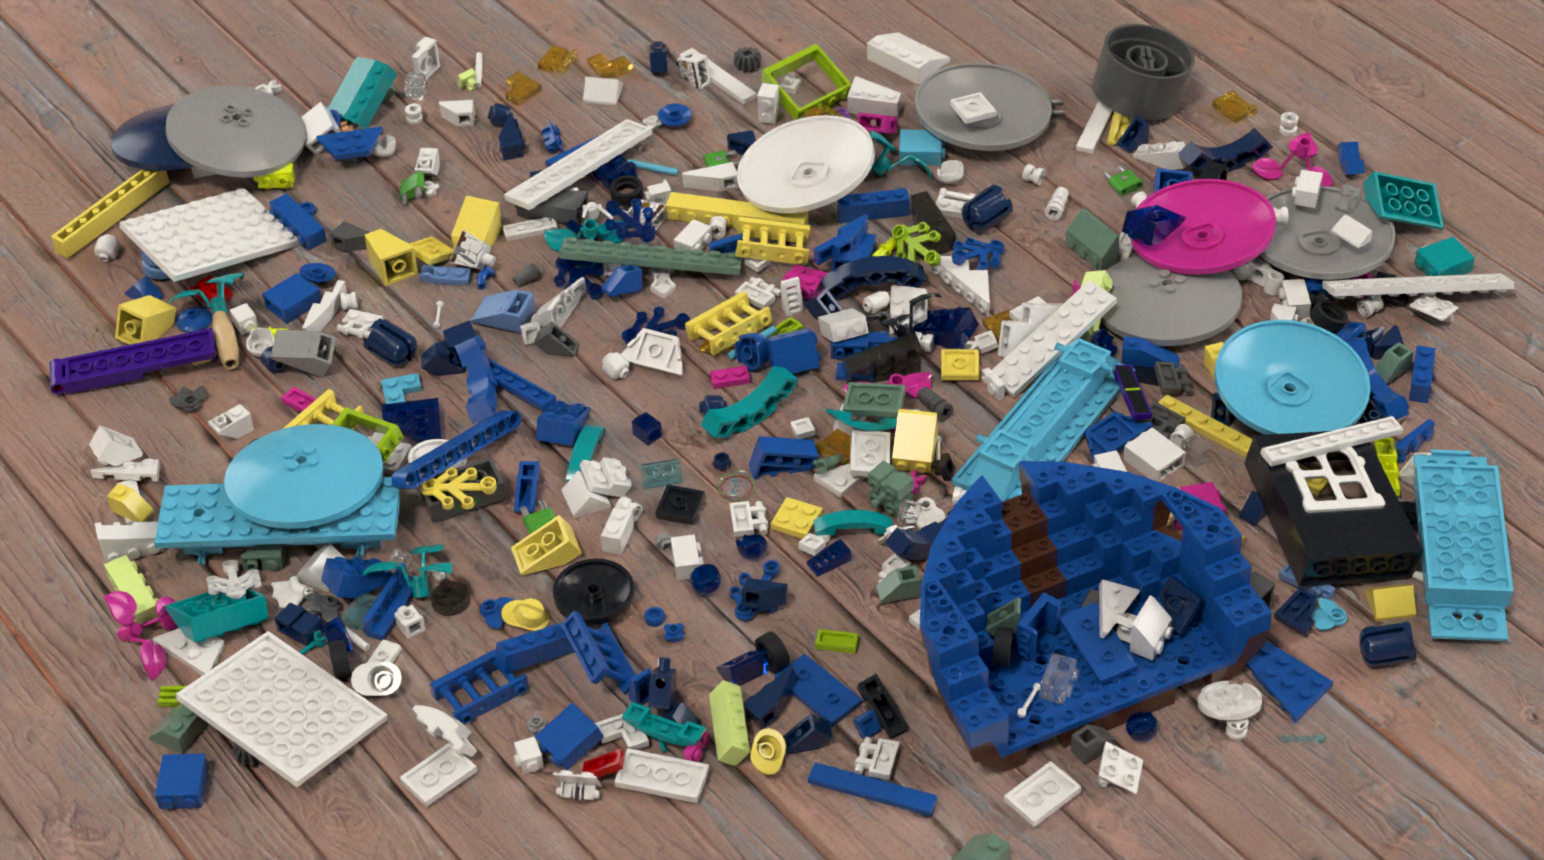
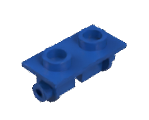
[542,120,563,153]

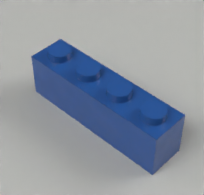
[837,188,910,224]
[269,193,327,250]
[494,622,575,674]

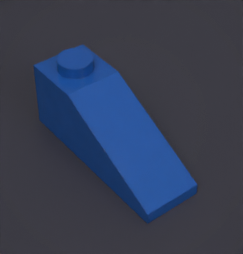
[1121,337,1179,368]

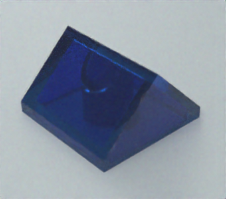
[716,650,768,686]

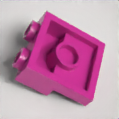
[782,264,828,299]

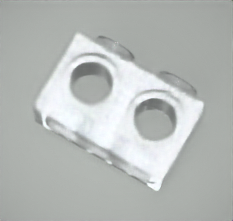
[1039,653,1079,705]

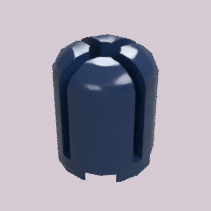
[961,185,1013,233]
[363,318,417,368]
[1359,621,1416,668]

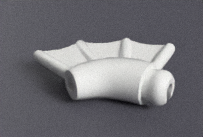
[271,576,315,609]

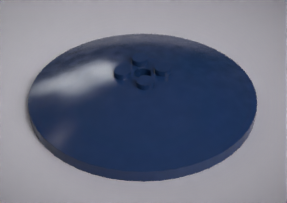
[111,104,238,170]

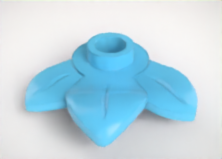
[1312,598,1347,630]

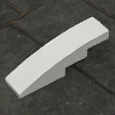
[302,280,347,331]

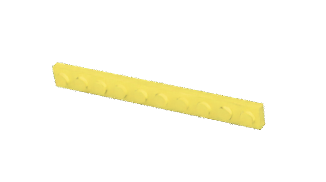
[1158,394,1329,496]

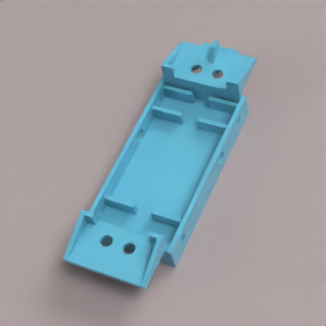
[1413,450,1514,641]

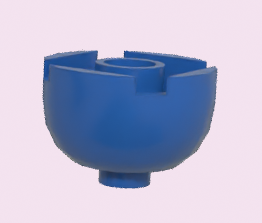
[735,332,769,371]

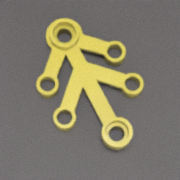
[420,467,497,510]

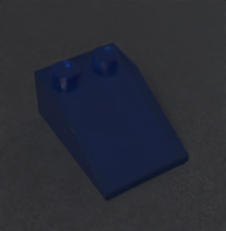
[1122,205,1186,246]

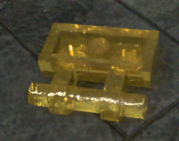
[537,45,578,74]

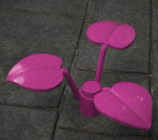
[1252,132,1333,187]
[844,372,931,432]
[103,591,178,680]

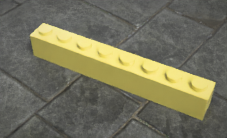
[51,169,169,259]
[666,192,809,228]

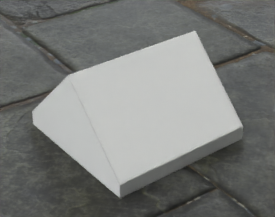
[583,77,623,106]
[561,471,611,518]
[296,544,346,592]

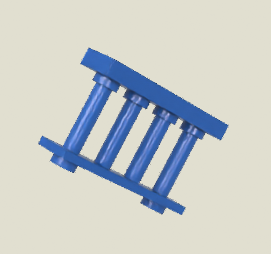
[561,611,636,695]
[430,649,529,724]

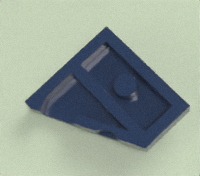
[1274,587,1317,638]

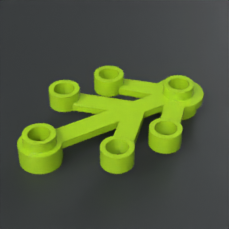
[892,222,941,266]

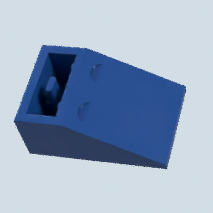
[536,401,590,445]
[321,557,393,598]

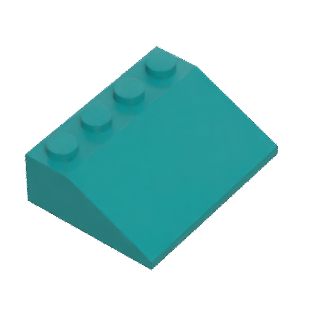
[328,57,397,129]
[1363,171,1444,230]
[165,588,269,643]

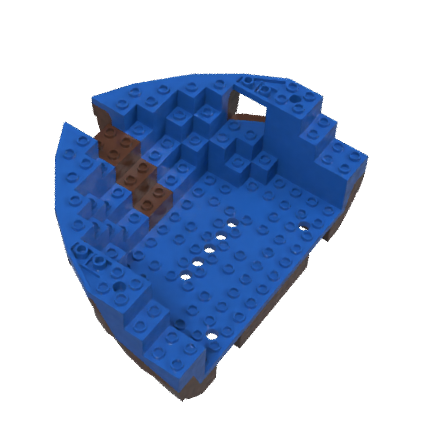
[920,461,1272,771]

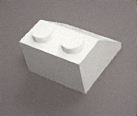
[89,425,143,466]
[1130,596,1173,661]

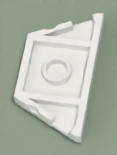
[889,285,928,337]
[621,328,684,377]
[153,628,225,676]

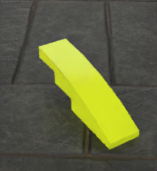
[1373,438,1400,496]

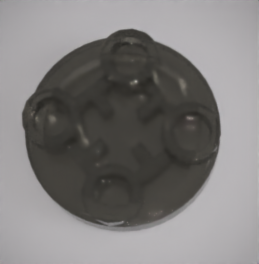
[430,579,471,616]

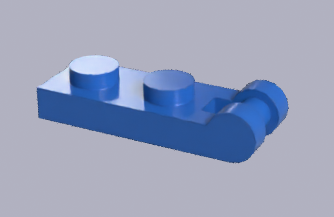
[1396,419,1435,463]

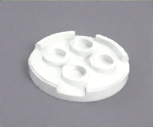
[1197,681,1262,720]

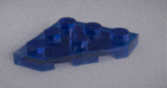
[382,398,442,443]

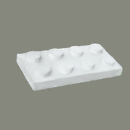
[614,748,709,803]

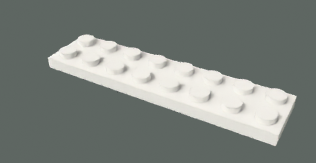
[991,280,1117,398]

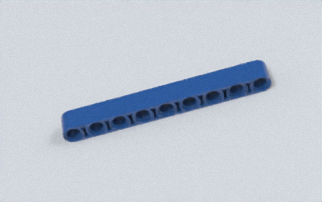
[391,410,521,489]

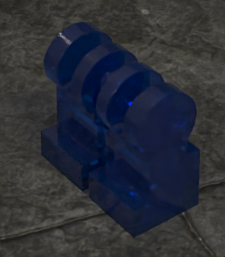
[592,154,637,192]

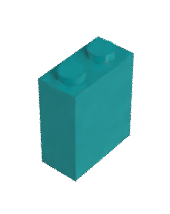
[1415,236,1475,276]

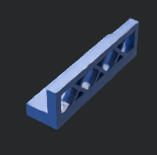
[363,563,413,641]

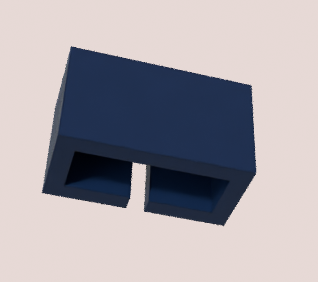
[274,602,324,646]

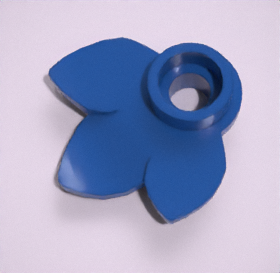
[480,597,514,629]

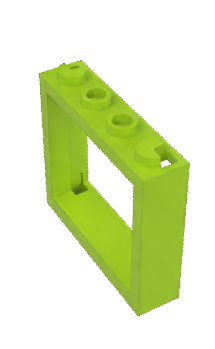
[761,43,852,120]
[302,407,404,464]

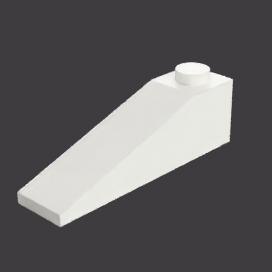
[531,277,586,329]

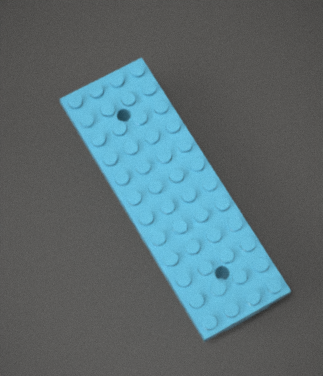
[952,338,1135,502]
[154,477,401,565]

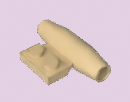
[193,311,239,370]

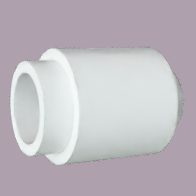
[863,291,891,314]

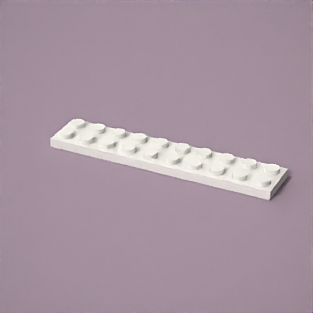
[504,119,652,210]
[1322,273,1514,299]

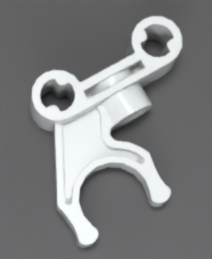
[1232,255,1284,295]

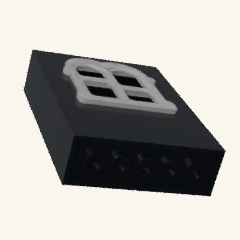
[1244,431,1423,587]

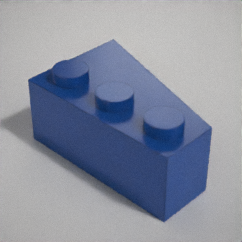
[749,436,818,480]

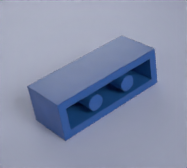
[1409,345,1436,403]

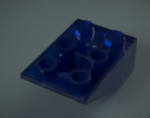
[911,307,979,349]

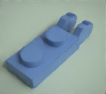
[419,264,472,286]

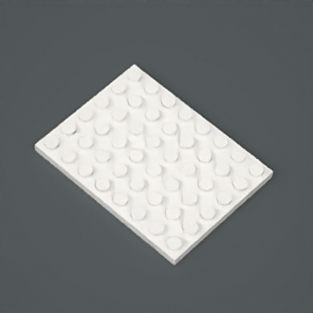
[120,188,299,282]
[176,631,388,787]

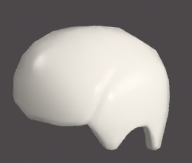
[372,135,396,157]
[937,160,964,184]
[246,327,274,357]

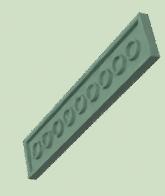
[559,237,742,275]

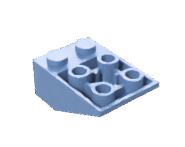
[471,290,535,333]

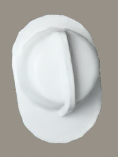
[351,662,402,696]

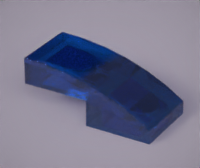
[321,616,354,653]

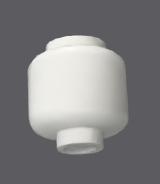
[94,235,120,262]
[602,352,630,380]

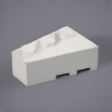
[847,76,901,118]
[95,522,165,564]

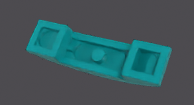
[826,408,897,431]
[566,425,605,482]
[813,510,893,536]
[622,702,706,746]

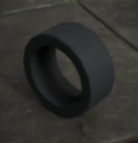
[610,175,643,206]
[1310,299,1348,334]
[992,626,1014,668]
[755,631,790,673]
[328,639,352,680]

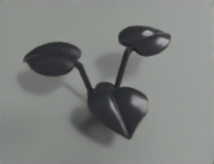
[866,293,942,344]

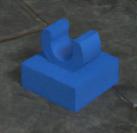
[853,709,881,739]

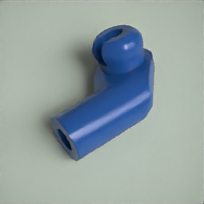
[476,266,494,290]

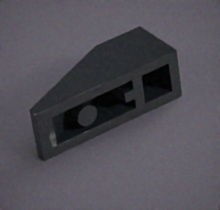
[857,673,908,739]

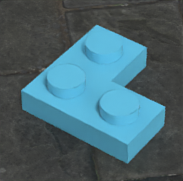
[381,373,422,411]

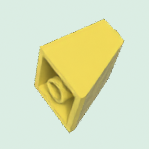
[451,196,502,249]
[364,229,418,286]
[115,295,176,345]
[892,409,938,473]

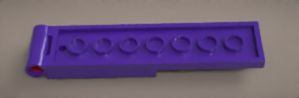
[49,328,216,394]

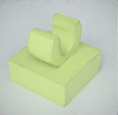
[457,69,476,91]

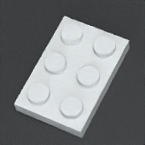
[849,428,890,477]
[399,742,477,807]
[1004,761,1081,827]

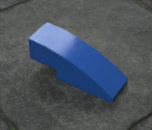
[514,461,541,513]

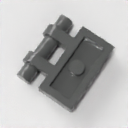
[1154,362,1193,396]
[1137,401,1186,440]

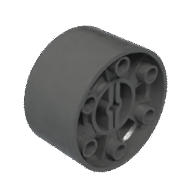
[1092,24,1195,120]

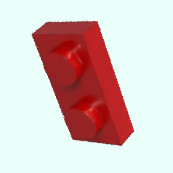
[582,749,625,779]

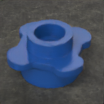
[664,623,684,643]

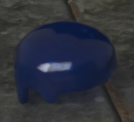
[1090,328,1117,356]
[736,534,768,560]
[690,564,721,595]
[1126,712,1158,742]

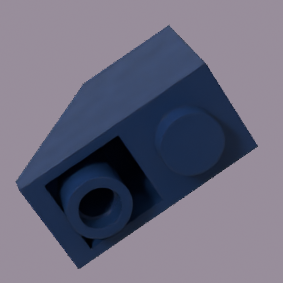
[421,343,465,376]
[741,578,788,609]

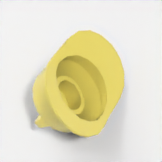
[501,598,550,631]
[750,728,786,775]

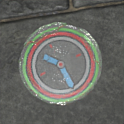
[717,470,756,503]

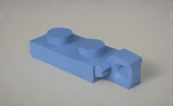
[1278,563,1335,600]

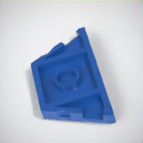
[316,126,383,160]
[1085,411,1153,464]

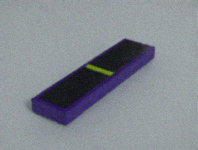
[1113,365,1152,420]

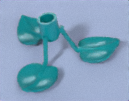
[871,130,933,180]
[544,219,627,275]
[169,273,245,314]
[363,544,453,598]

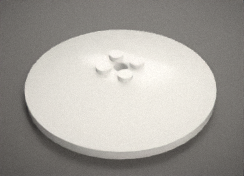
[737,115,875,213]

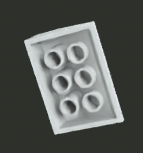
[867,33,950,85]

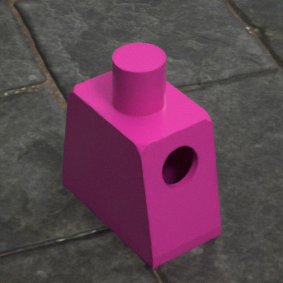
[858,112,898,134]

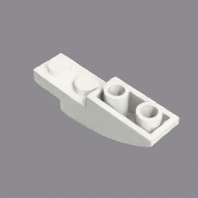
[412,705,477,757]

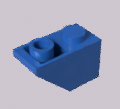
[601,265,642,297]

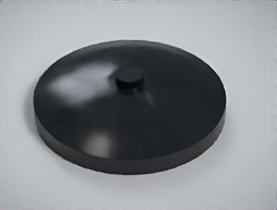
[553,558,634,625]

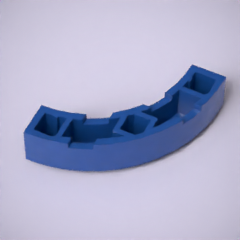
[455,335,498,424]
[1343,337,1409,419]

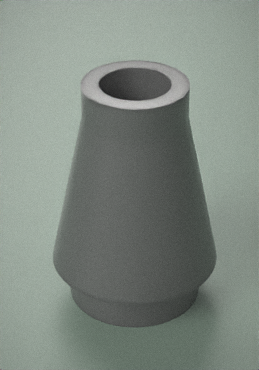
[512,263,540,287]

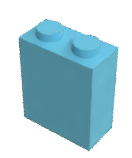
[899,130,945,166]

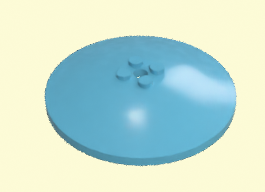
[1214,320,1370,435]
[224,424,383,529]

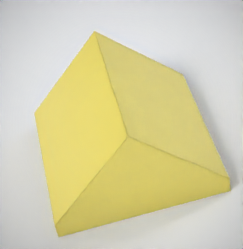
[1364,583,1417,622]

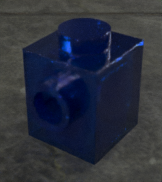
[631,412,662,446]

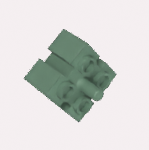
[868,460,914,518]

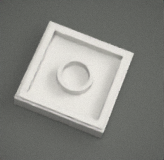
[950,92,997,124]

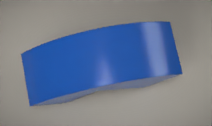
[1337,141,1365,175]

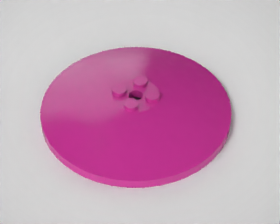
[1129,179,1276,275]

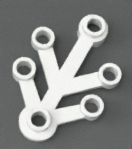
[206,560,261,599]

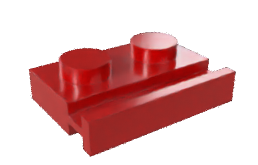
[189,275,233,309]

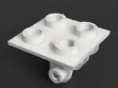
[1409,294,1459,322]
[1097,741,1143,794]
[553,770,602,801]

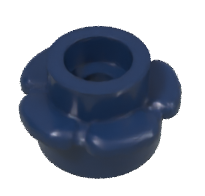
[713,452,732,470]

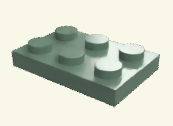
[843,382,906,417]

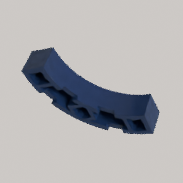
[1179,127,1273,172]
[822,256,927,301]
[884,509,952,560]

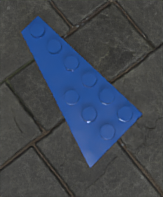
[1245,640,1333,724]

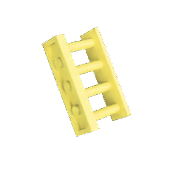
[735,217,810,265]
[685,291,772,355]
[283,389,363,430]

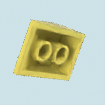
[511,515,582,576]

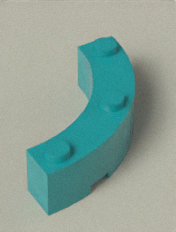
[701,366,799,438]

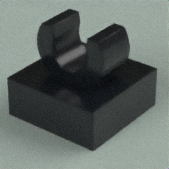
[931,453,955,481]

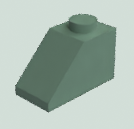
[986,597,1021,638]

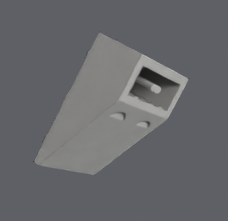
[270,330,336,377]

